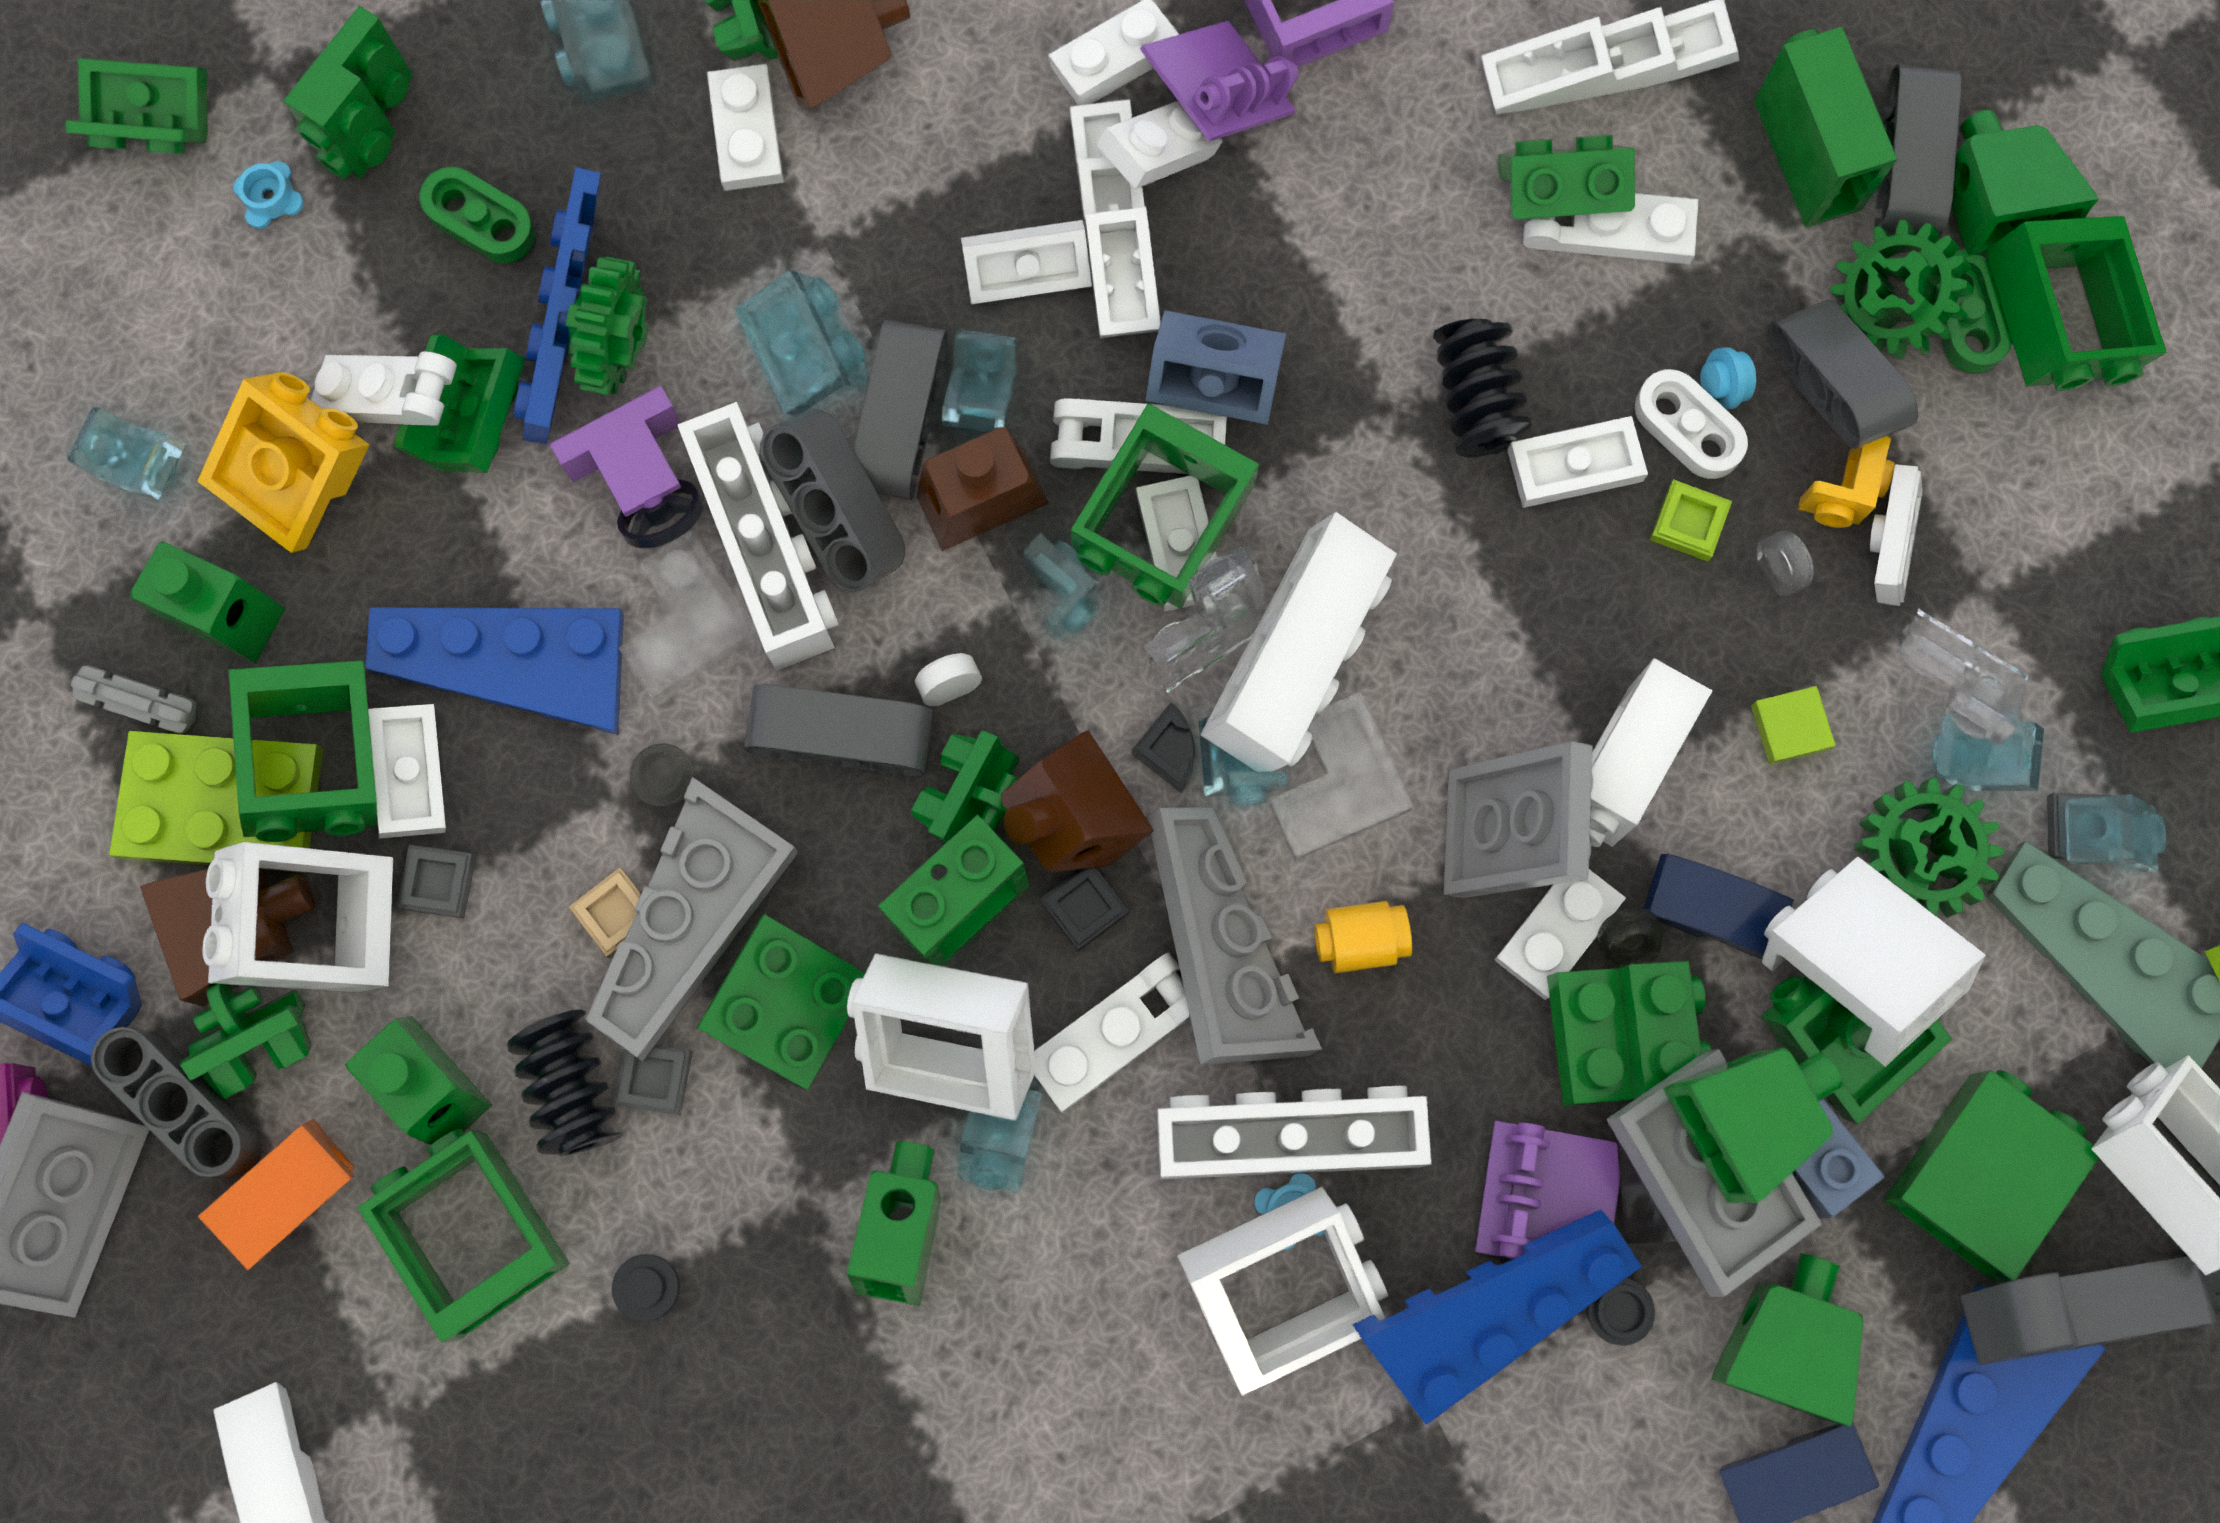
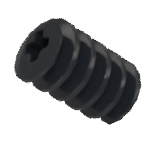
[1433,319,1532,458]
[507,1009,623,1156]

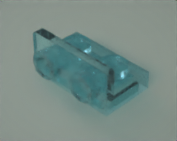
[540,0,654,104]
[734,269,870,416]

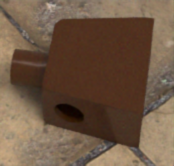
[756,0,910,108]
[917,427,1049,551]
[1001,730,1154,872]
[140,868,315,1006]

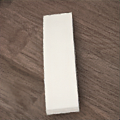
[1481,0,1739,114]
[1070,99,1161,338]
[213,1382,330,1523]

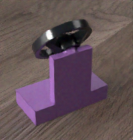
[550,385,703,548]

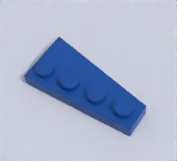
[513,167,601,444]
[366,608,624,735]
[1352,1209,1642,1425]
[1872,1285,2106,1523]

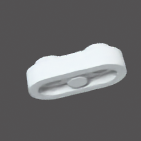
[1635,369,1748,479]

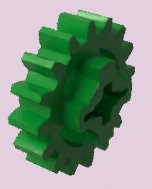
[1830,220,1974,360]
[566,256,649,396]
[1854,778,2004,918]

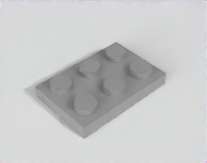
[1444,741,1593,898]
[1606,1049,1822,1297]
[0,1092,149,1318]

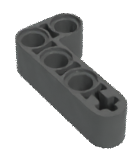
[1960,1256,2218,1365]

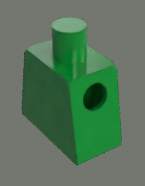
[1952,110,2099,255]
[130,541,286,663]
[345,1016,492,1145]
[1663,1047,1843,1203]
[847,1141,941,1306]
[1711,1253,1863,1426]

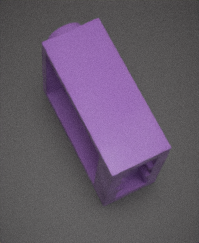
[1244,0,1394,67]

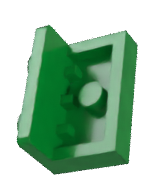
[65,58,208,154]
[1498,135,1635,219]
[394,334,525,473]
[2101,616,2220,733]

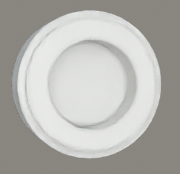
[915,653,982,706]

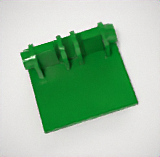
[696,914,866,1090]

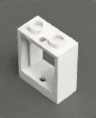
[1590,658,1712,847]
[202,842,393,992]
[847,954,1036,1121]
[2092,1055,2220,1275]
[1177,1187,1388,1396]

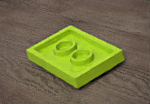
[109,731,323,873]

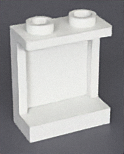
[1762,856,1986,1067]

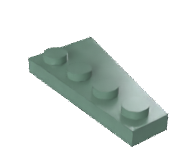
[1986,841,2220,1069]

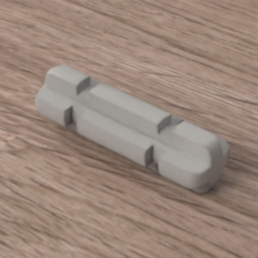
[70,665,198,734]

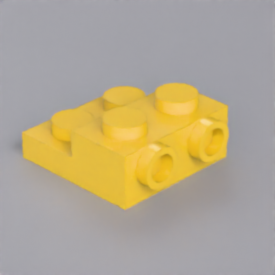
[197,372,370,553]

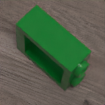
[1985,216,2167,391]
[1071,403,1259,609]
[229,660,378,842]
[878,814,1030,967]
[357,1128,570,1343]

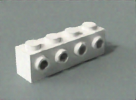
[677,402,839,671]
[1200,512,1397,776]
[1157,1086,1431,1180]

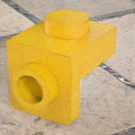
[1798,436,1894,528]

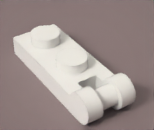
[1523,193,1698,264]
[311,351,457,426]
[1050,399,1227,474]
[1034,952,1190,1113]

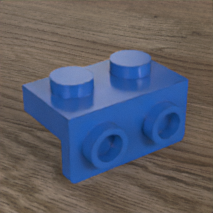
[0,923,142,1066]

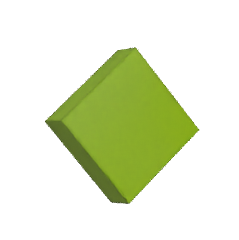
[1649,479,1732,562]
[1751,686,1836,765]

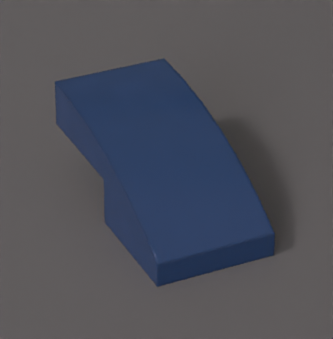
[1642,853,1794,959]
[1719,1421,1880,1523]

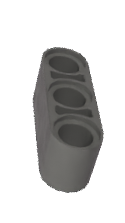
[1875,64,1961,238]
[1767,300,1918,449]
[853,319,948,500]
[760,409,905,592]
[743,684,935,777]
[91,1027,262,1179]

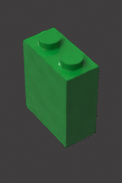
[1754,27,1897,228]
[1883,1070,2099,1282]

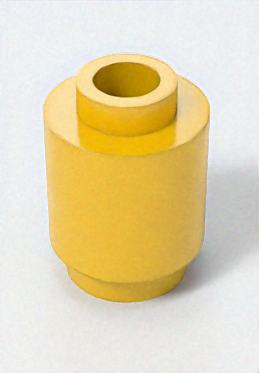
[1314,901,1412,973]

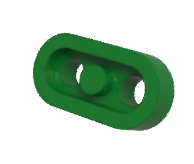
[419,167,536,263]
[1934,250,2012,374]

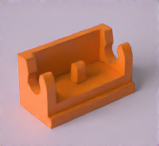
[198,1119,355,1270]

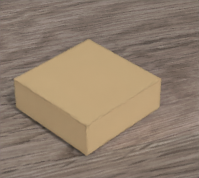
[569,868,641,959]

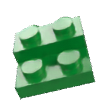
[283,5,413,180]
[1547,961,1712,1106]
[1760,976,1952,1125]

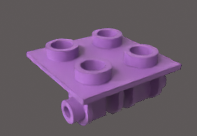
[1140,21,1299,142]
[1475,1121,1624,1259]

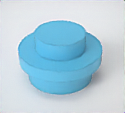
[1700,347,1756,410]

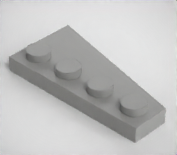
[585,777,798,1062]
[1147,807,1322,1065]

